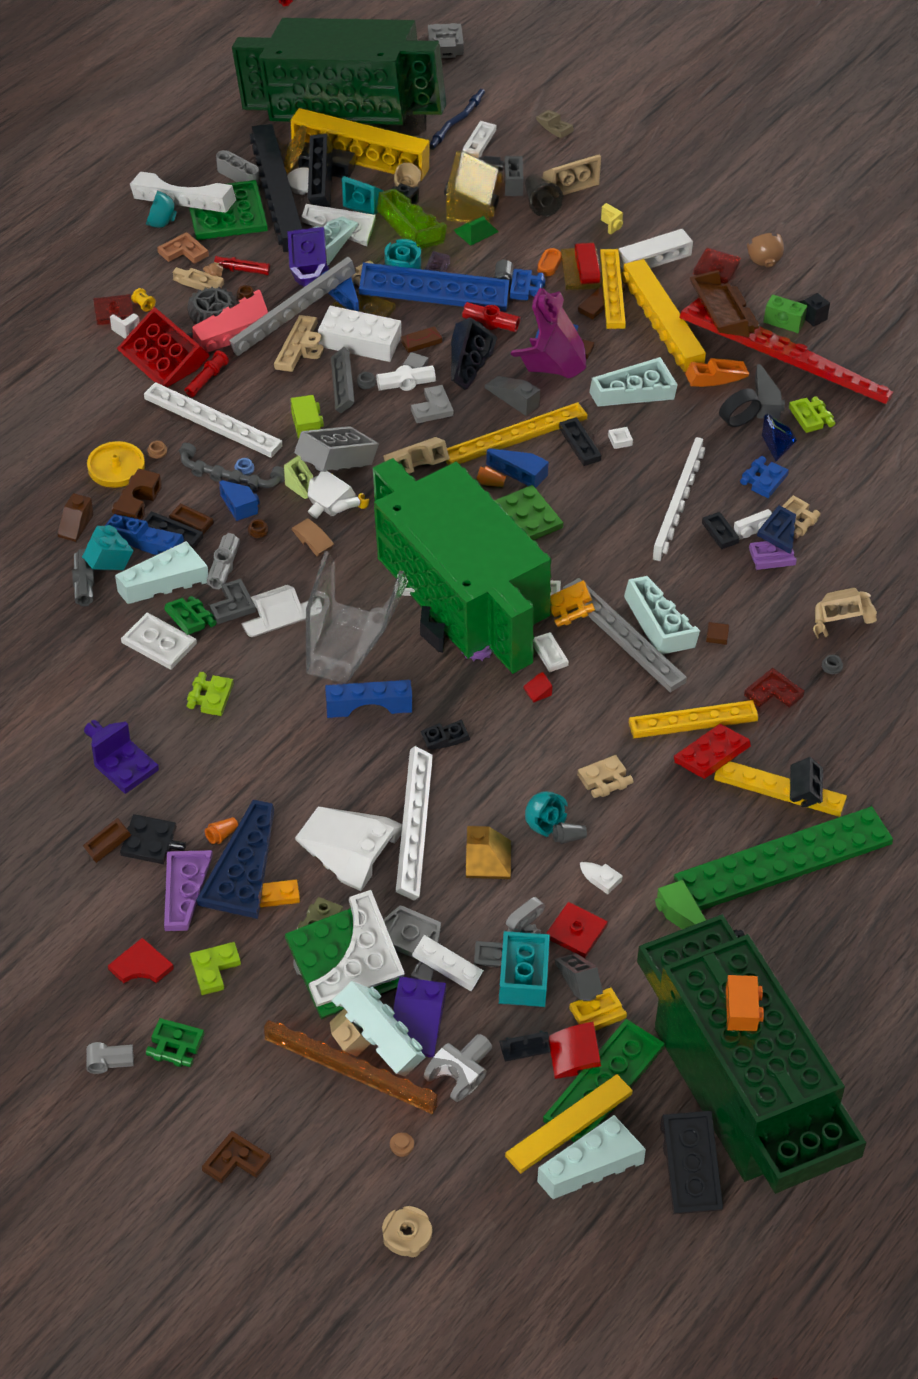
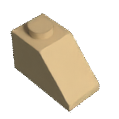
[330,1008,371,1057]

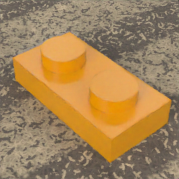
[260,879,300,907]

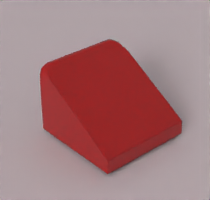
[523,672,552,703]

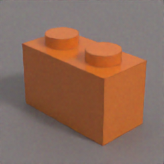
[726,975,764,1031]

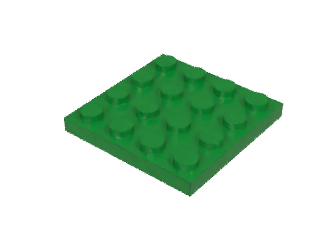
[189,180,268,240]
[284,908,399,1020]

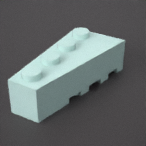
[115,541,208,604]
[624,576,700,654]
[537,1115,646,1199]

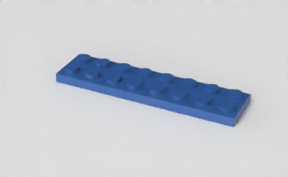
[359,262,509,312]

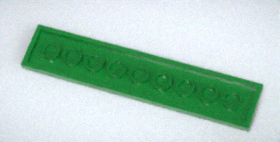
[674,806,893,911]

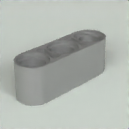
[216,150,260,186]

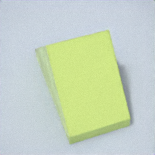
[284,456,313,499]

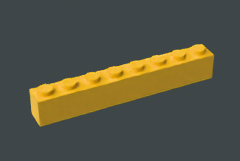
[621,259,706,372]

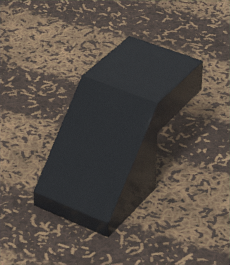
[420,606,445,653]

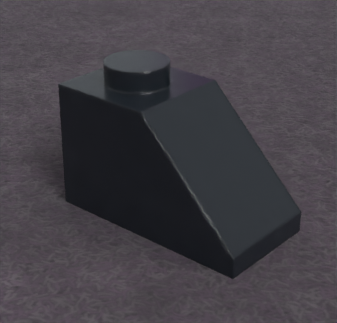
[795,293,830,327]

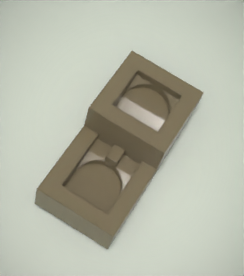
[536,110,574,138]

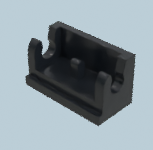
[790,757,823,807]

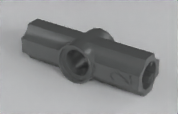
[72,549,95,606]

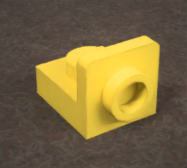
[601,203,623,234]

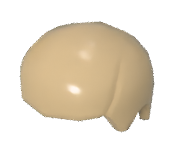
[394,163,421,188]

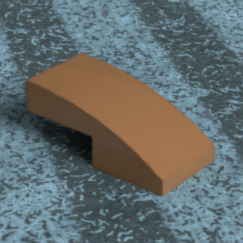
[291,518,334,557]

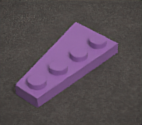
[164,850,213,931]

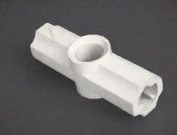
[376,365,436,391]

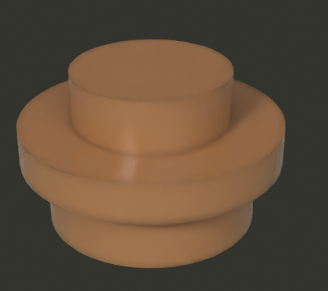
[148,441,167,459]
[390,1133,414,1157]

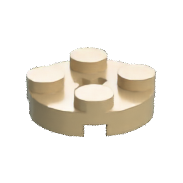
[382,1206,432,1257]

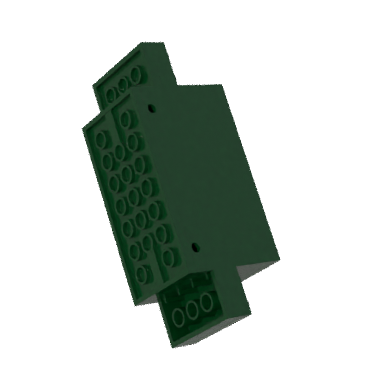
[232,18,447,125]
[637,914,867,1194]

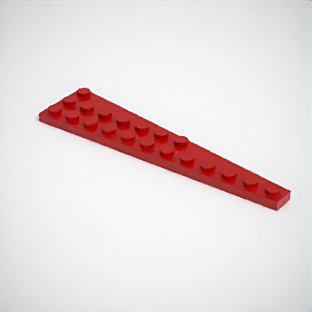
[679,298,893,404]

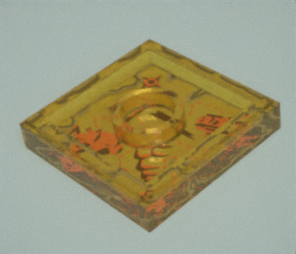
[284,125,307,174]

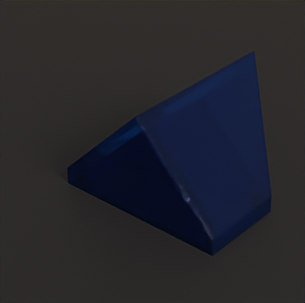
[762,413,797,461]

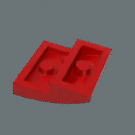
[549,1021,601,1079]

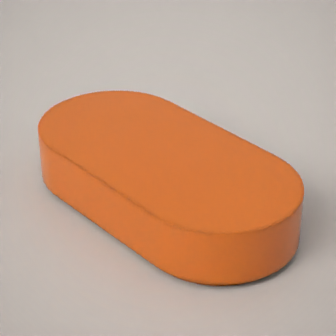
[537,248,562,276]

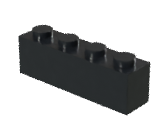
[308,134,333,207]

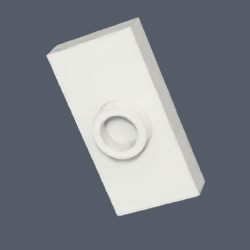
[533,632,569,672]

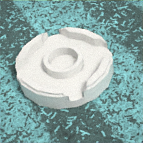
[287,168,309,195]

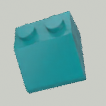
[342,176,384,215]

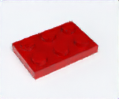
[674,724,751,779]

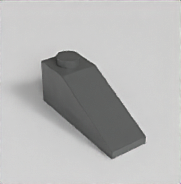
[755,364,785,419]
[485,376,540,416]
[554,953,603,1001]

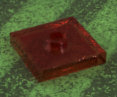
[693,248,741,284]
[93,294,133,325]

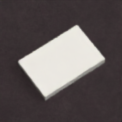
[121,613,197,670]

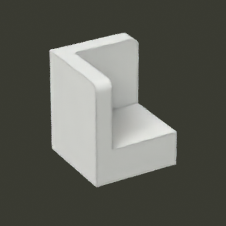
[110,313,140,338]

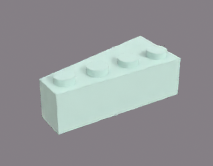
[589,357,677,406]
[331,981,426,1077]

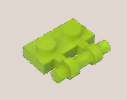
[789,396,835,433]
[186,672,234,716]

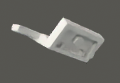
[241,585,321,637]

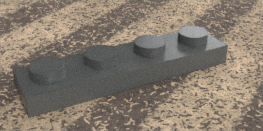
[331,347,354,413]

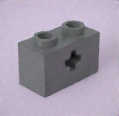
[504,156,523,196]

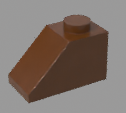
[58,493,94,542]

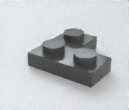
[210,578,256,624]

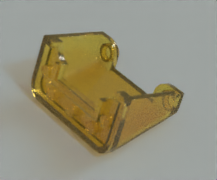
[446,151,502,222]

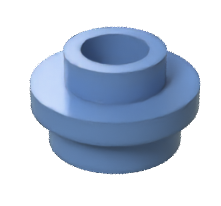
[234,458,254,476]

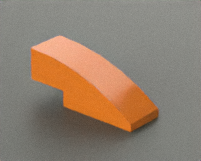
[685,358,749,387]

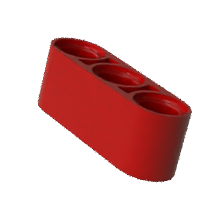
[575,243,600,284]

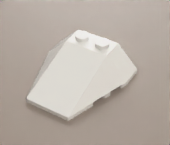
[295,806,403,891]

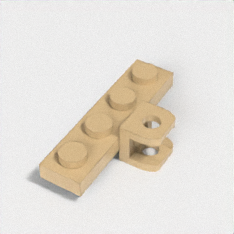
[274,315,324,372]

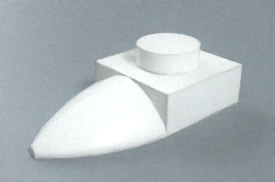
[580,862,623,894]

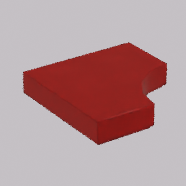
[108,938,174,983]

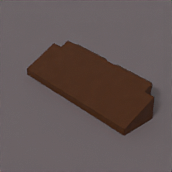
[690,270,759,337]

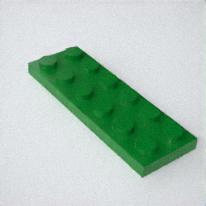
[543,1019,665,1142]

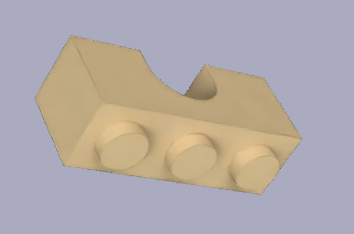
[383,437,449,474]

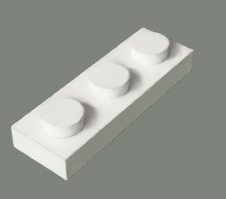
[412,935,484,991]

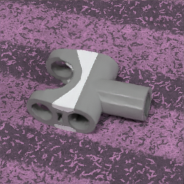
[423,1034,492,1102]

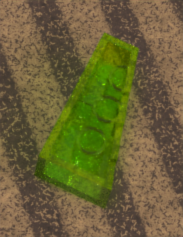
[377,188,447,249]

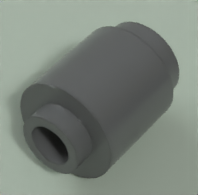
[494,260,514,284]

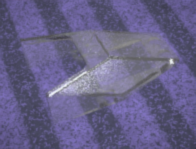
[306,551,408,684]

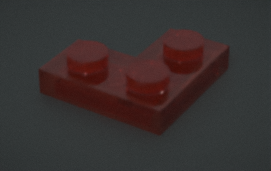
[744,668,804,708]

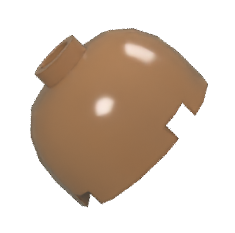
[747,233,784,267]

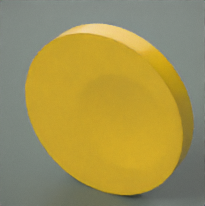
[87,441,145,488]

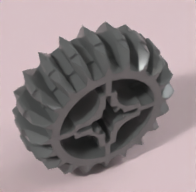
[187,286,237,324]

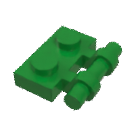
[164,596,217,635]
[146,1018,204,1067]

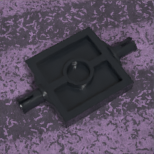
[120,814,186,864]

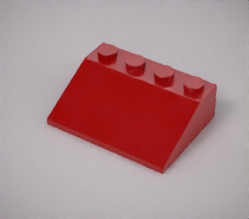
[116,307,210,387]

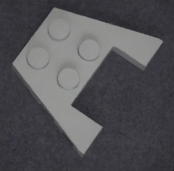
[383,905,441,981]

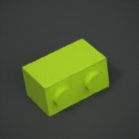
[291,395,324,438]

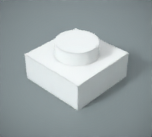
[608,427,633,449]

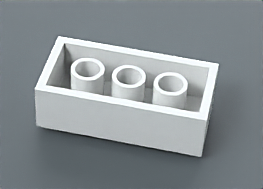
[318,306,401,362]

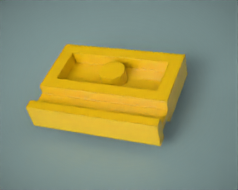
[569,987,627,1031]

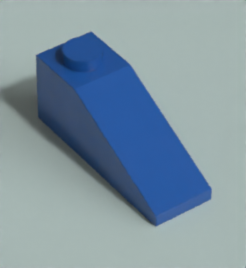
[321,270,359,312]
[486,448,549,488]

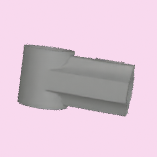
[86,1042,134,1074]

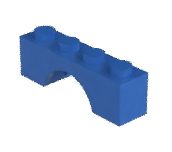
[325,680,412,718]

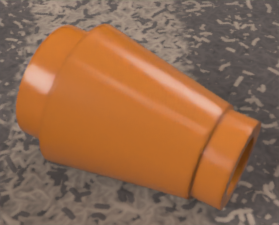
[476,466,506,487]
[205,817,238,844]

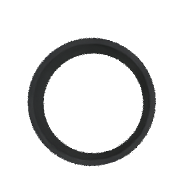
[719,389,761,427]

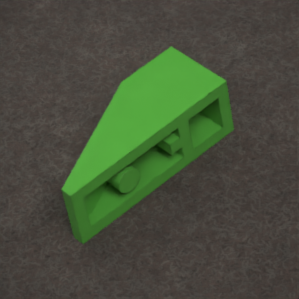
[655,880,706,929]

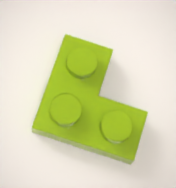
[190,942,241,995]

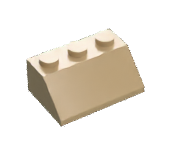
[542,154,601,199]

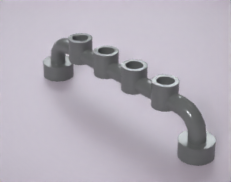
[179,443,285,491]

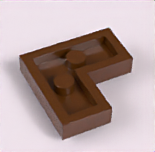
[202,1131,271,1183]

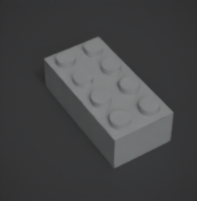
[294,426,379,472]

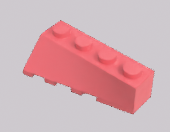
[192,289,268,353]

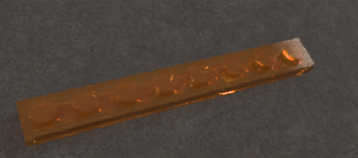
[264,1020,437,1114]

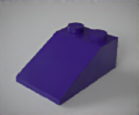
[393,977,446,1057]

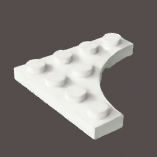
[309,890,405,1007]

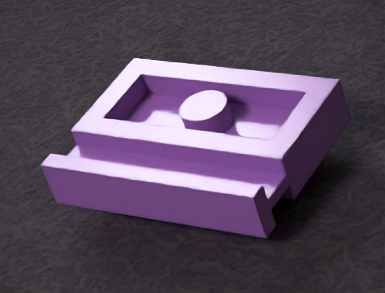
[749,541,796,570]

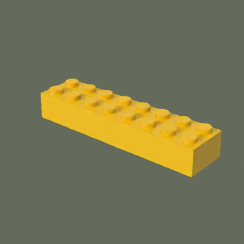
[291,108,430,181]

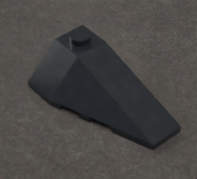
[451,317,497,390]

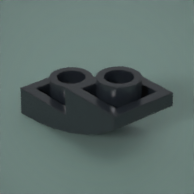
[420,719,470,749]

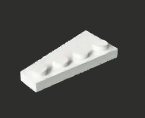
[302,204,376,246]

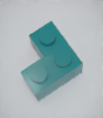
[82,525,134,570]

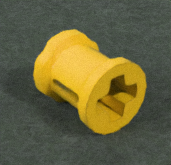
[131,288,156,312]

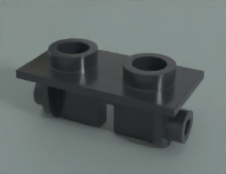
[499,1031,551,1062]

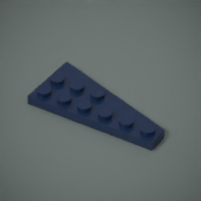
[196,800,274,919]

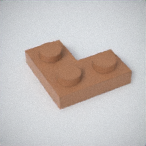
[157,232,209,264]

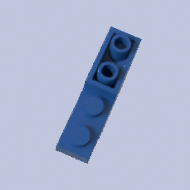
[105,514,184,555]

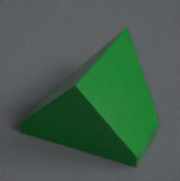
[454,216,499,246]

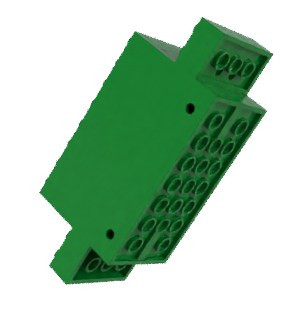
[373,458,552,674]

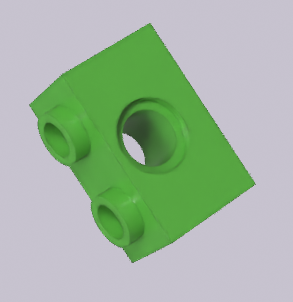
[763,295,807,333]

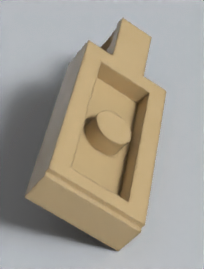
[173,267,224,290]

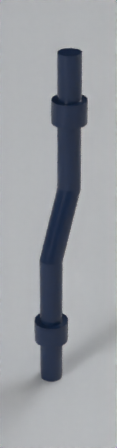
[429,89,485,150]

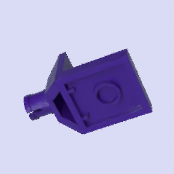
[287,227,329,287]
[84,720,159,794]

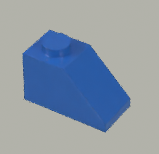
[219,480,260,521]

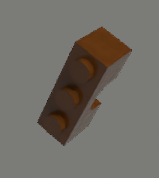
[112,468,162,520]

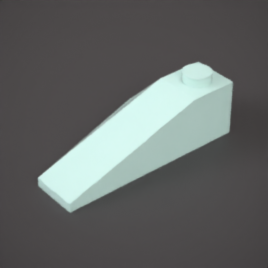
[313,216,358,265]

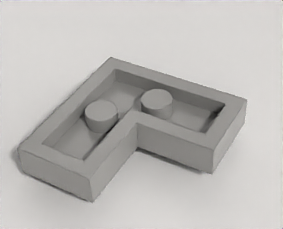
[411,385,454,423]

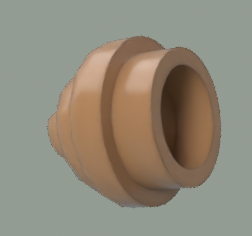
[203,262,223,277]

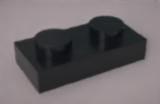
[702,512,740,550]

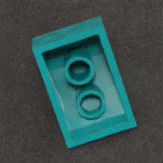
[499,931,550,1007]

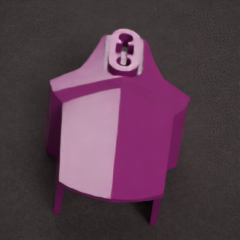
[511,288,586,378]

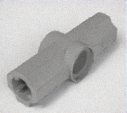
[207,533,240,590]

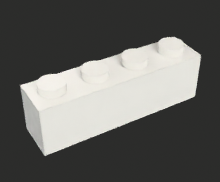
[618,229,693,269]

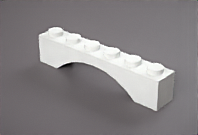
[130,172,236,213]

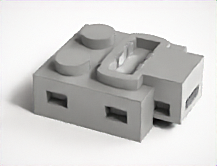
[428,23,464,58]

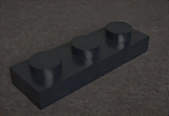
[559,417,602,466]
[144,511,203,549]

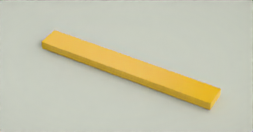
[446,402,587,465]

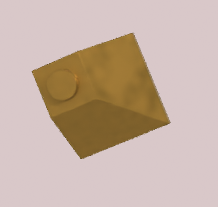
[466,826,511,879]

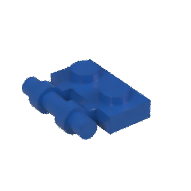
[510,269,546,300]
[740,456,789,498]

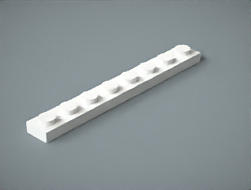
[144,382,282,458]
[653,437,705,561]
[396,746,433,900]

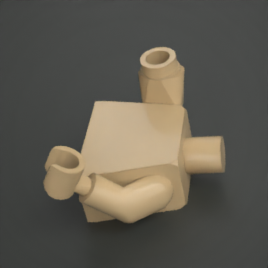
[813,588,877,639]

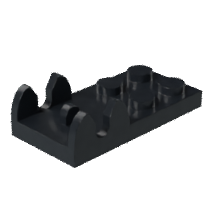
[660,1111,723,1215]

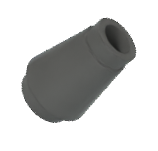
[553,822,587,844]

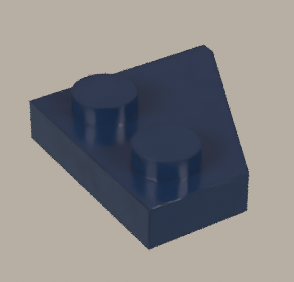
[757,505,796,554]

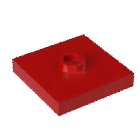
[546,902,608,958]

